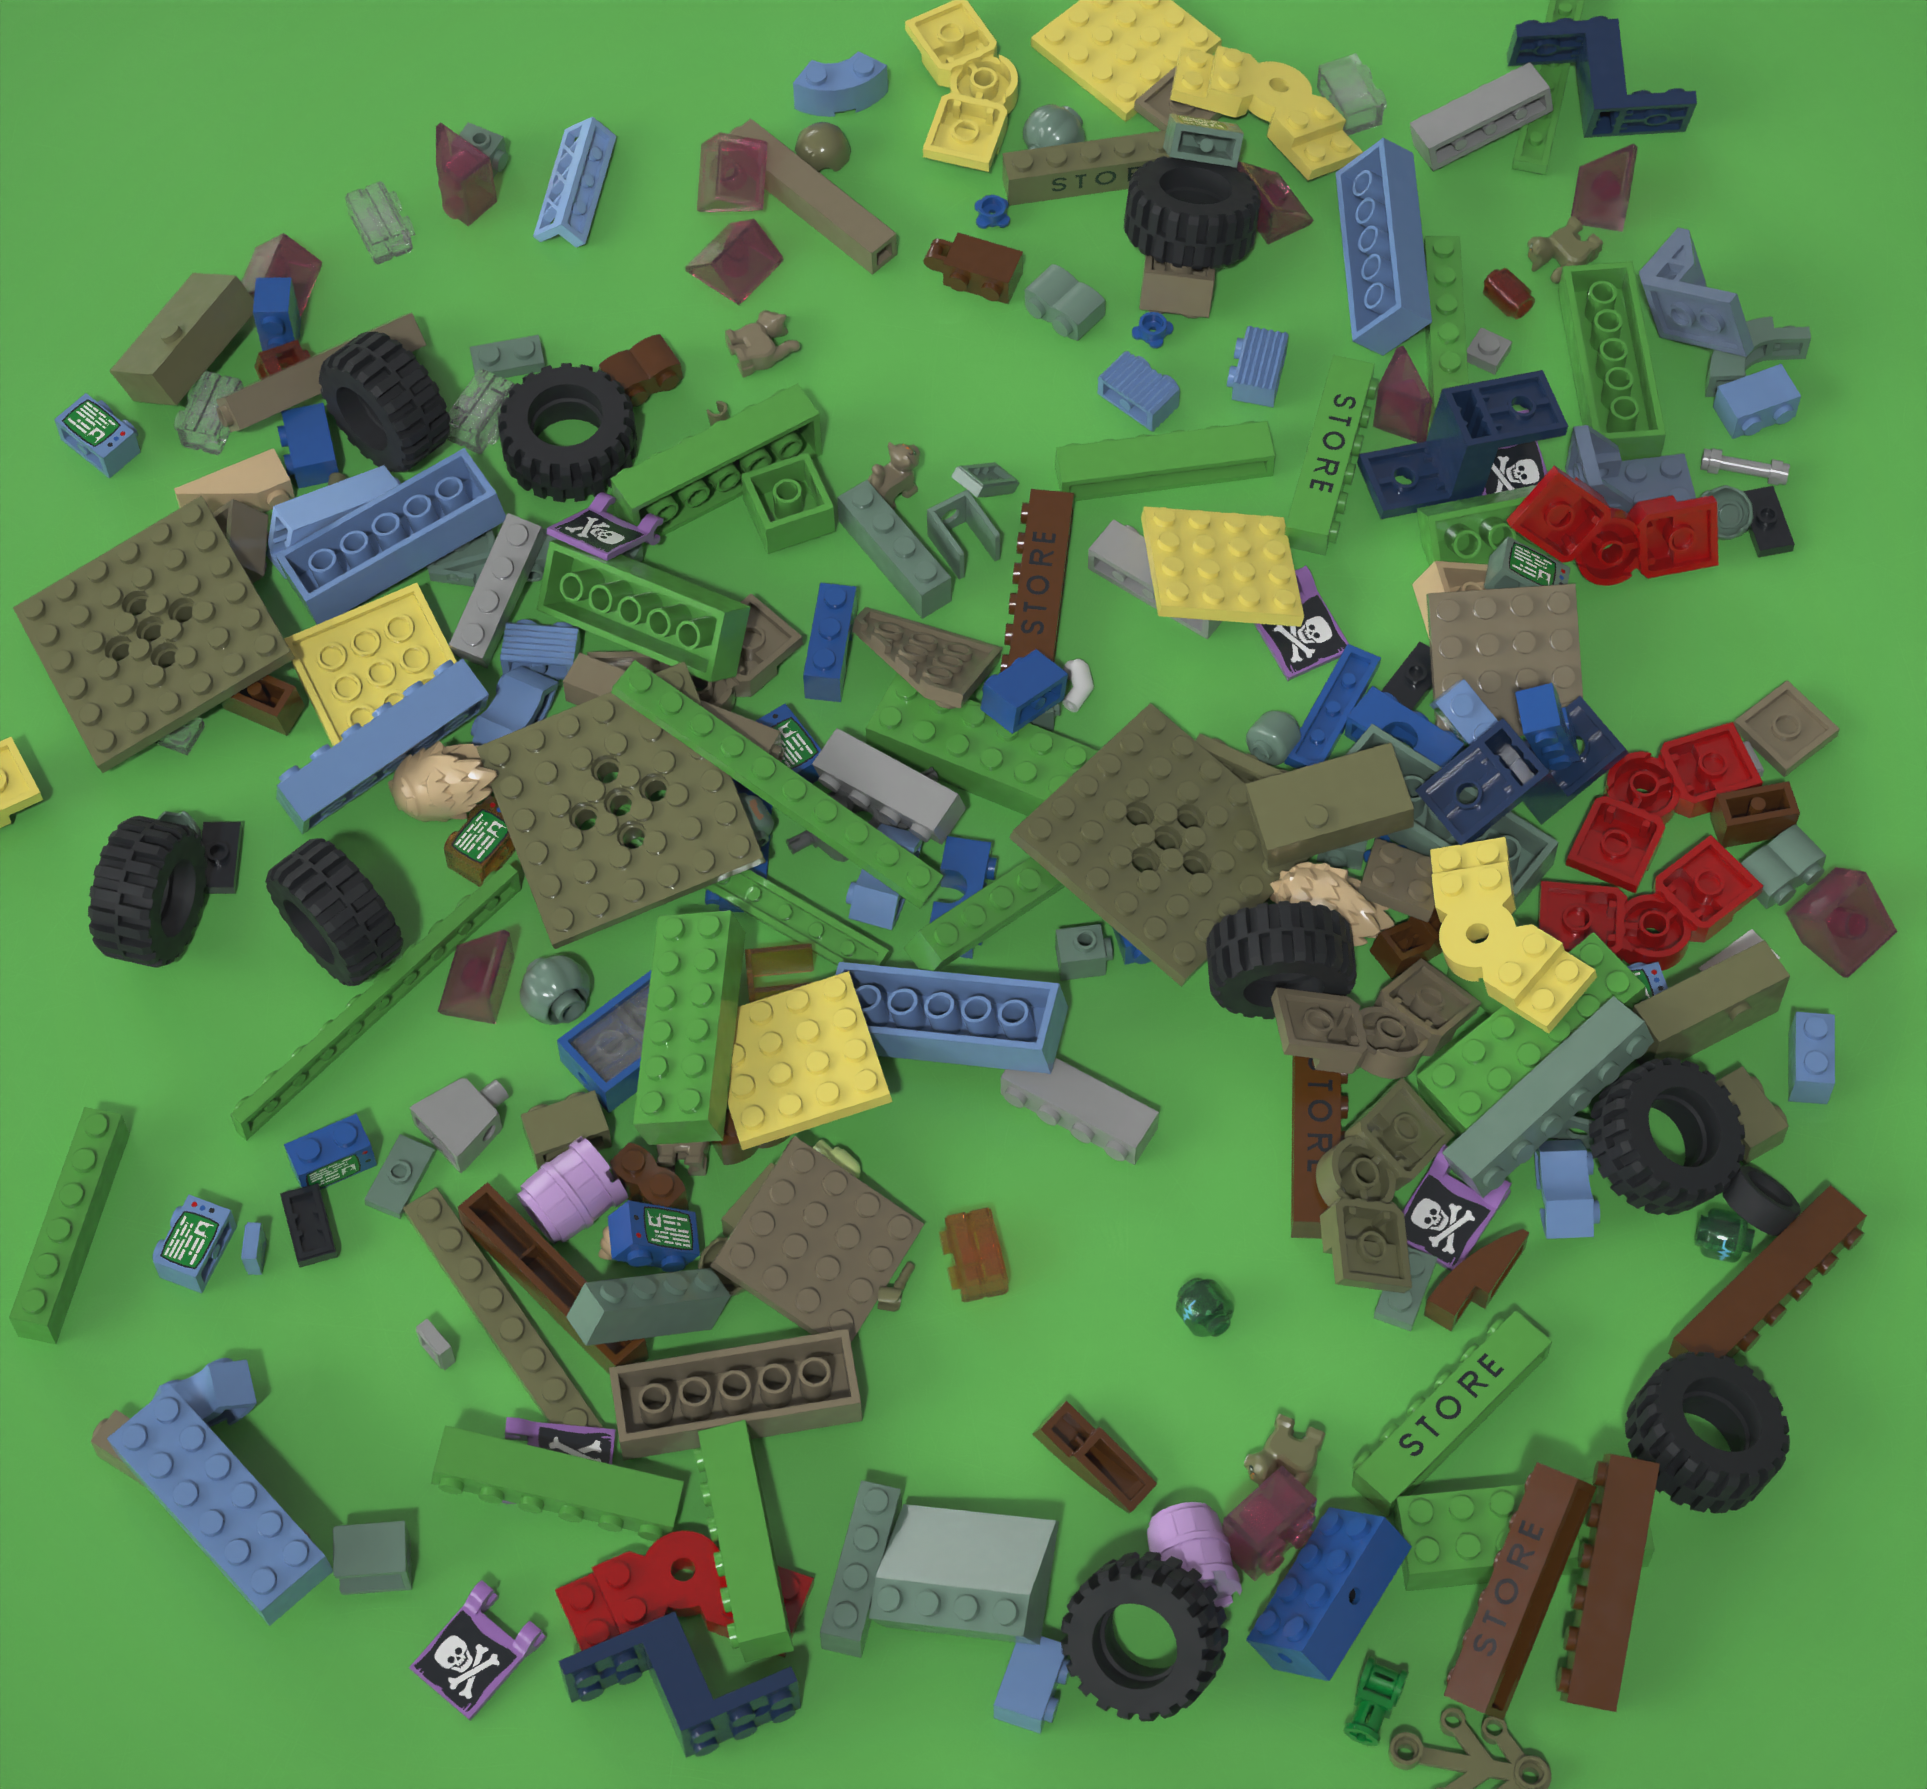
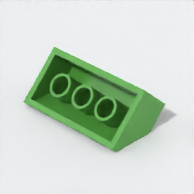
[1417,485,1560,566]

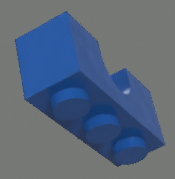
[803,583,857,702]
[1515,683,1580,770]
[1345,686,1464,768]
[930,836,998,959]

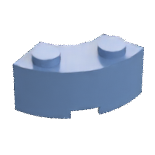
[793,51,888,117]
[471,666,559,745]
[846,824,923,930]
[1534,1139,1600,1239]
[152,1358,257,1427]

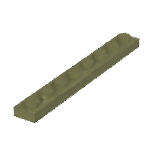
[403,1188,603,1428]

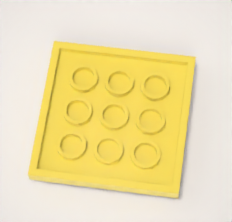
[1031,0,1222,122]
[1141,506,1304,627]
[284,583,457,746]
[727,971,892,1150]

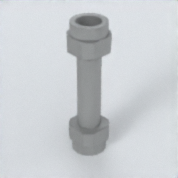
[1700,448,1790,485]

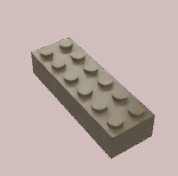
[609,1329,862,1460]

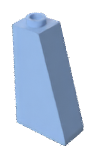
[266,465,401,579]

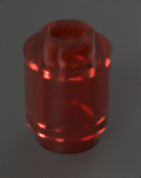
[1483,268,1535,319]

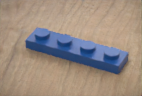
[1284,644,1381,769]

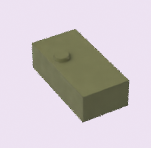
[110,273,254,406]
[1246,743,1414,868]
[1632,940,1790,1065]

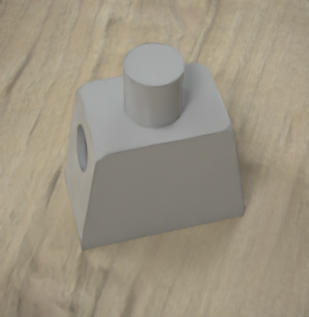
[410,1078,509,1174]

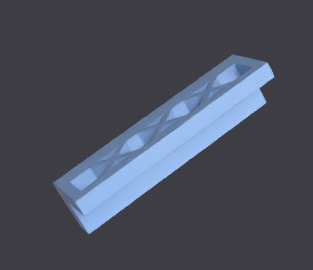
[533,116,616,248]

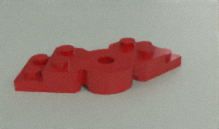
[1506,465,1719,586]
[1565,722,1763,894]
[1538,835,1764,971]
[555,1531,814,1658]

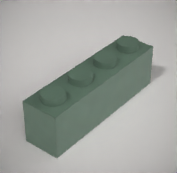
[837,480,952,619]
[566,1268,731,1346]
[820,1480,902,1658]

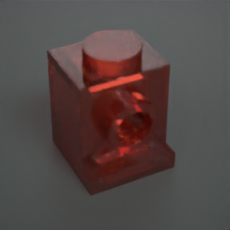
[254,339,311,379]

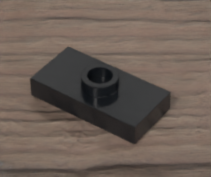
[1744,486,1795,558]
[1381,642,1433,711]
[201,822,243,894]
[280,1183,338,1268]

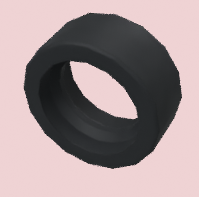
[1722,1165,1801,1236]

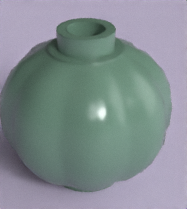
[1023,104,1085,149]
[520,955,590,1025]

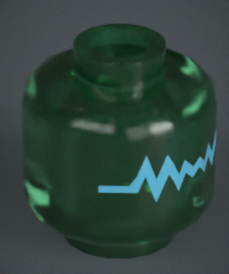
[1694,1208,1755,1263]
[1175,1278,1235,1337]

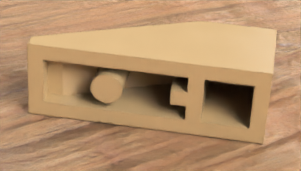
[174,448,295,513]

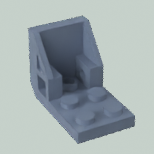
[1639,228,1754,357]
[1565,425,1696,513]

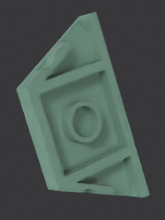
[427,529,495,587]

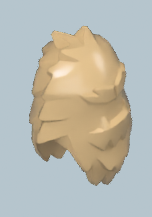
[388,741,498,822]
[1270,862,1395,946]

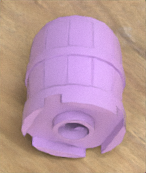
[516,1136,628,1244]
[1147,1502,1242,1608]

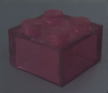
[1222,1466,1317,1582]

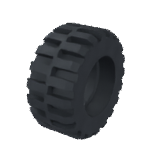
[1124,156,1261,270]
[318,332,451,472]
[498,363,637,502]
[88,815,207,968]
[265,838,404,986]
[1206,901,1357,1019]
[1589,1057,1745,1215]
[1625,1352,1790,1513]
[1061,1551,1228,1722]

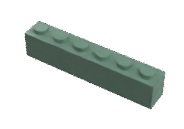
[1442,996,1654,1198]

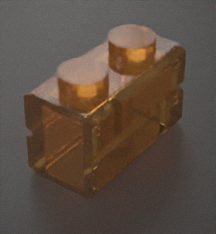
[939,1207,1008,1302]

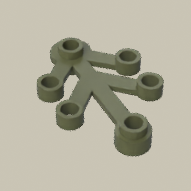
[1388,1708,1552,1789]

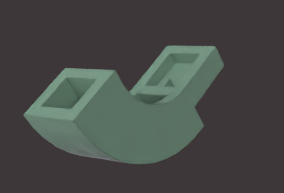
[1705,316,1811,397]

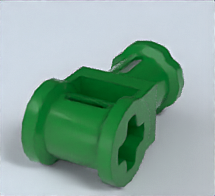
[1343,1656,1409,1746]

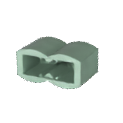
[1025,264,1105,341]
[1741,824,1826,909]

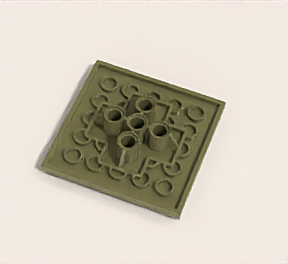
[13,495,295,773]
[476,661,766,949]
[1009,703,1313,987]

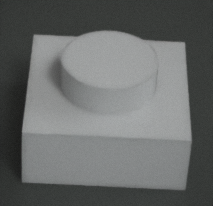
[1467,328,1512,375]

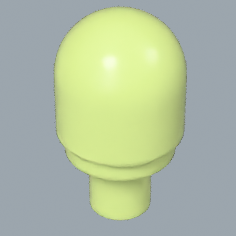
[813,1140,861,1179]

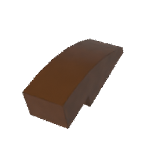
[1370,906,1442,979]
[1424,1229,1529,1331]
[1032,1401,1157,1513]

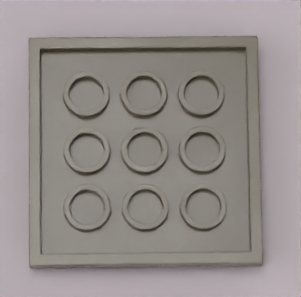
[1426,584,1583,736]
[710,1136,924,1343]

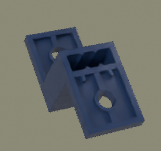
[1507,16,1697,138]
[1357,370,1569,519]
[1415,696,1629,845]
[558,1612,801,1758]

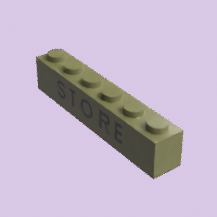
[1002,130,1172,206]

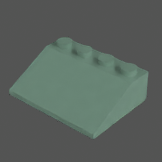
[869,1504,1059,1645]

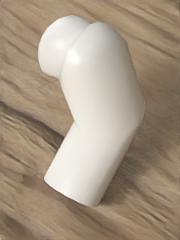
[1062,659,1094,712]

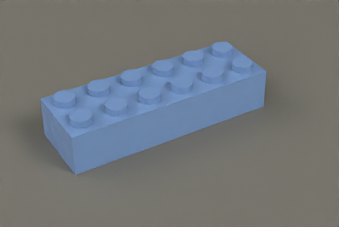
[1336,138,1432,356]
[275,448,506,624]
[276,658,489,835]
[835,962,1068,1074]
[107,1385,333,1626]

